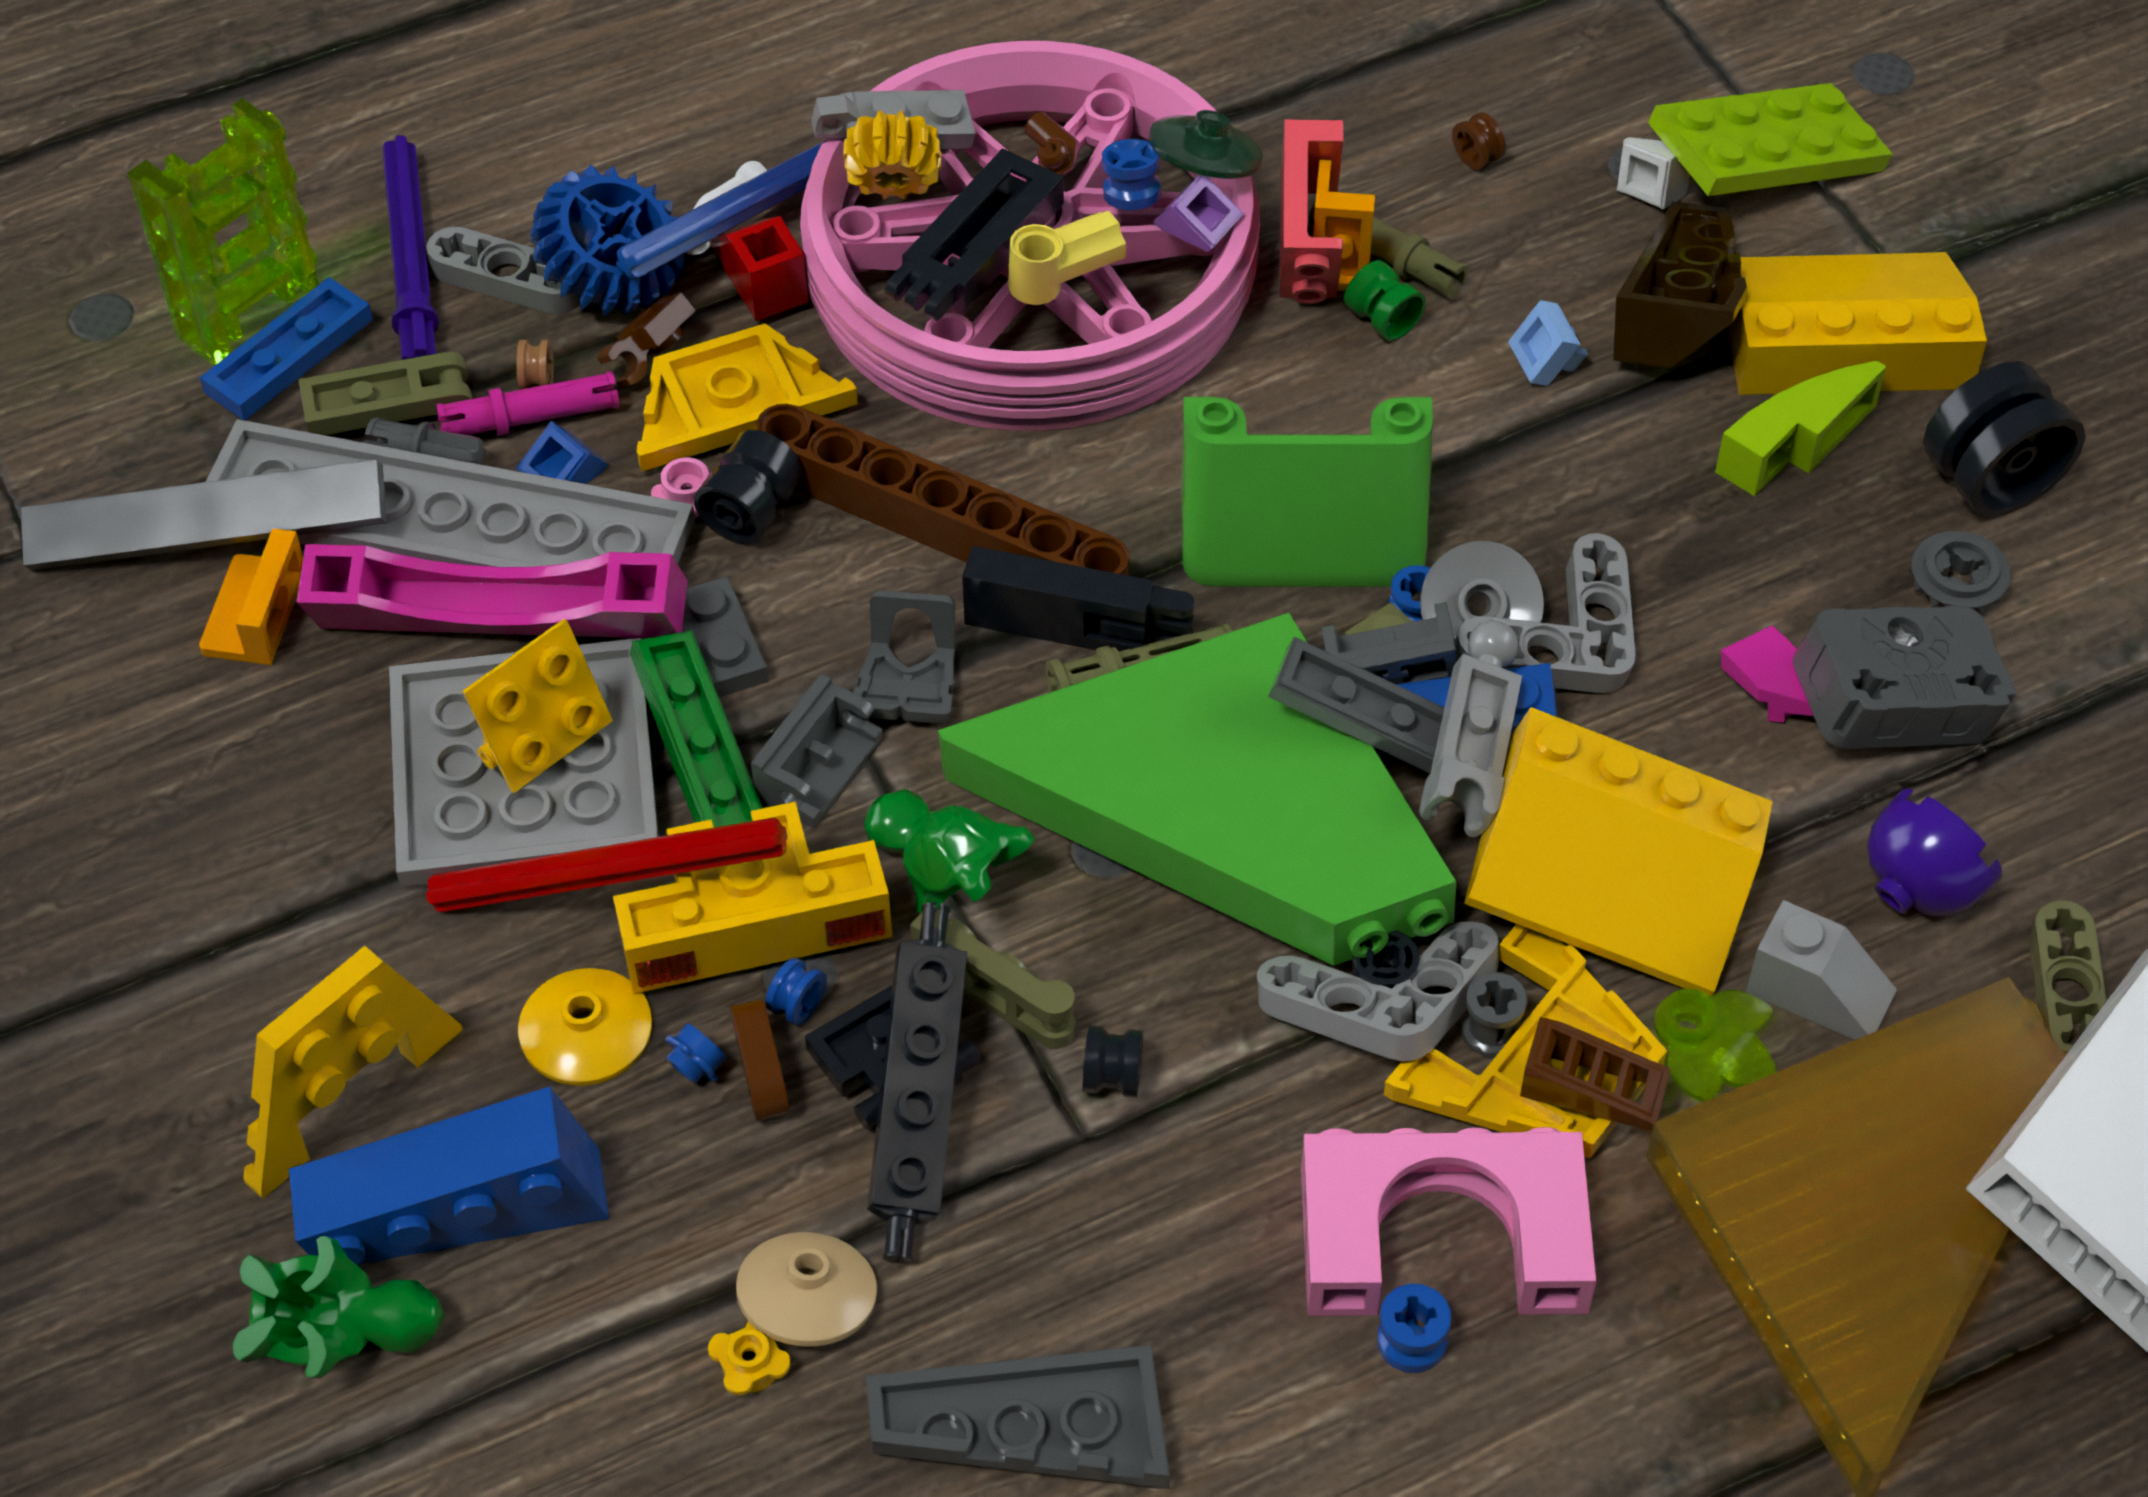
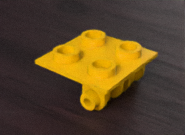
[462,619,613,793]

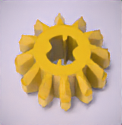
[843,110,941,200]

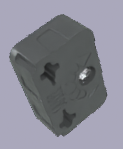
[1792,605,2016,749]

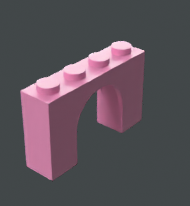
[1301,1127,1596,1316]

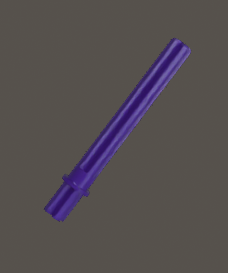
[382,135,439,360]

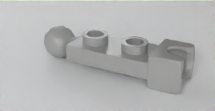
[1419,620,1522,837]

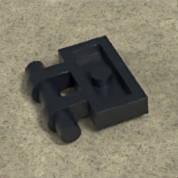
[805,985,981,1130]

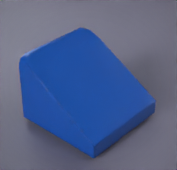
[516,421,609,484]

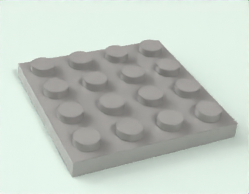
[389,638,659,887]

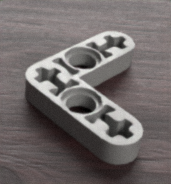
[426,226,580,314]
[1455,533,1636,693]
[1257,921,1499,1061]

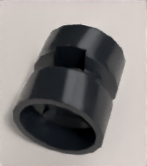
[693,429,804,545]

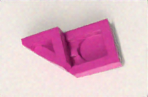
[1721,625,1814,723]

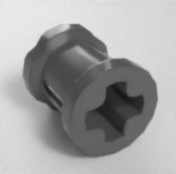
[1461,972,1528,1059]

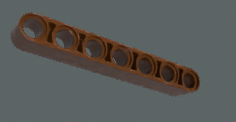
[756,403,1130,576]

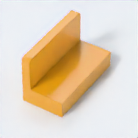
[1313,160,1375,291]
[199,528,303,665]

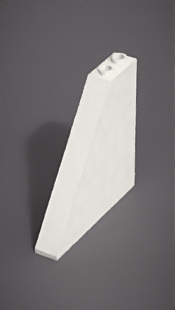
[1966,949,2148,1352]

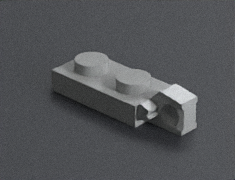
[811,90,975,149]

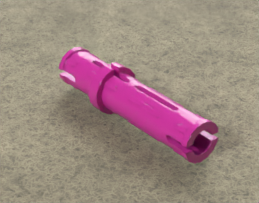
[436,371,620,436]

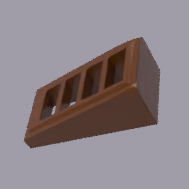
[1520,1016,1671,1132]

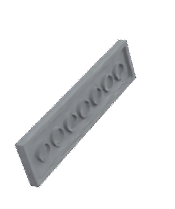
[206,419,695,567]

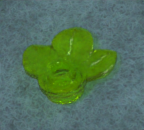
[1654,989,1777,1103]

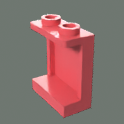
[1279,119,1343,304]

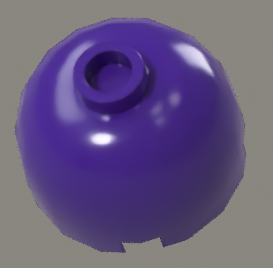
[1867,788,2002,917]

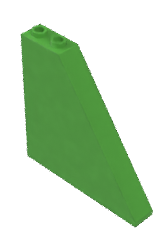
[938,613,1456,966]

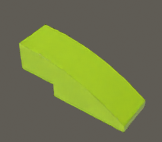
[1715,360,1887,496]

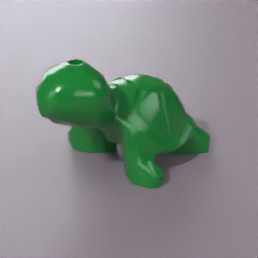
[864,789,1035,915]
[232,1236,445,1379]

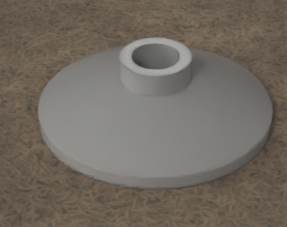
[1420,541,1544,638]

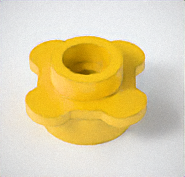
[708,1322,791,1395]

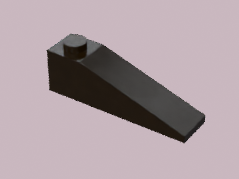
[1613,201,1747,370]

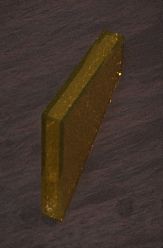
[1646,977,2068,1497]

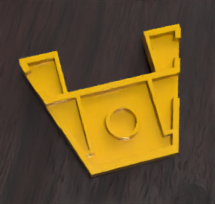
[1384,924,1667,1158]
[243,946,463,1199]

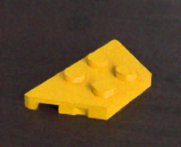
[637,323,858,472]

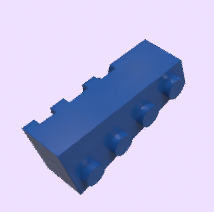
[289,1086,609,1265]

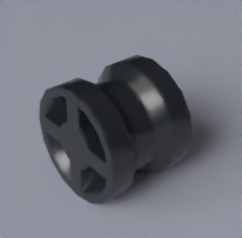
[1082,1025,1144,1098]

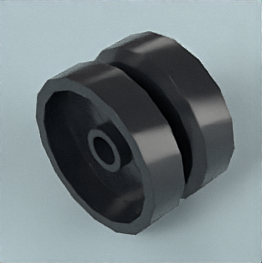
[1923,361,2086,517]

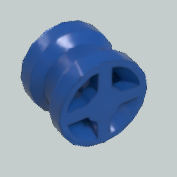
[1102,139,1161,210]
[1377,1284,1451,1373]

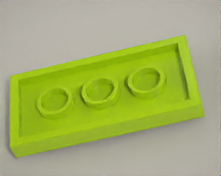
[1648,83,1893,196]

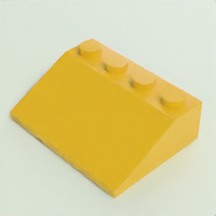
[1727,252,1987,395]
[1464,707,1773,998]

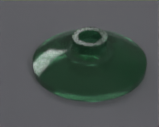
[1148,110,1263,179]

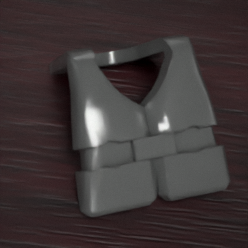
[853,590,955,724]

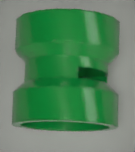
[1344,260,1426,341]

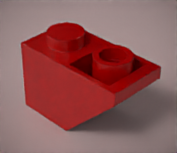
[709,216,809,321]

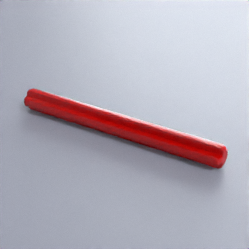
[425,818,788,912]

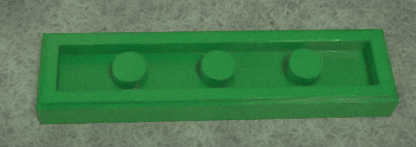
[630,630,762,827]

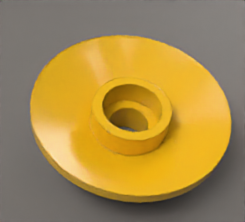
[518,968,652,1086]

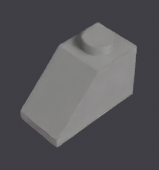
[1746,900,1897,1046]

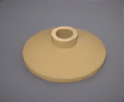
[736,1232,877,1347]

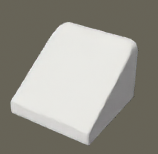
[1617,137,1690,209]

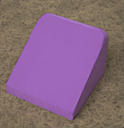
[1153,172,1244,252]

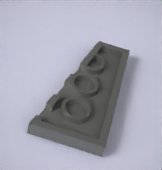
[866,1345,1170,1488]

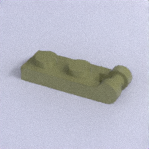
[298,352,473,435]
[910,912,1075,1049]

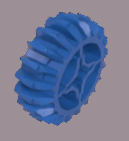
[529,165,685,317]

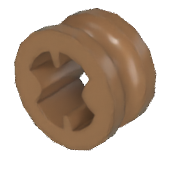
[516,339,554,390]

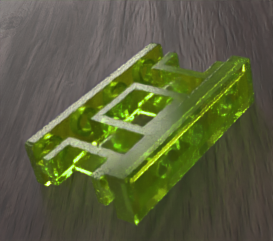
[127,98,319,366]

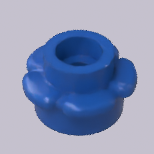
[665,1023,728,1085]

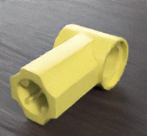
[1008,210,1126,305]

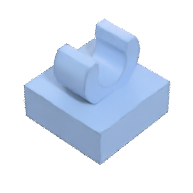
[1508,300,1588,386]

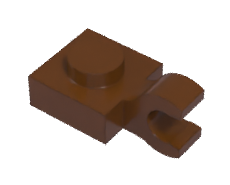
[597,292,696,388]

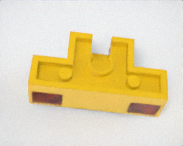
[613,801,892,994]

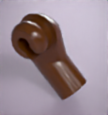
[1025,112,1079,176]

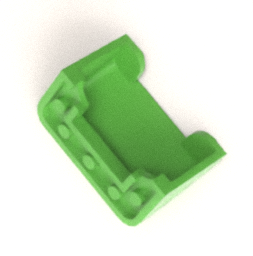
[1181,397,1433,587]

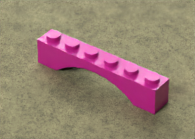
[297,544,688,638]

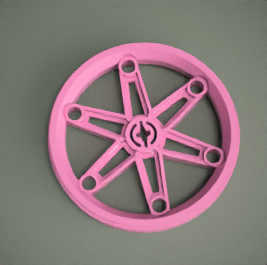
[800,41,1260,431]

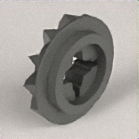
[1909,531,2011,615]

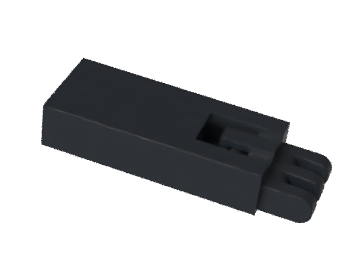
[884,148,1064,321]
[962,546,1194,652]

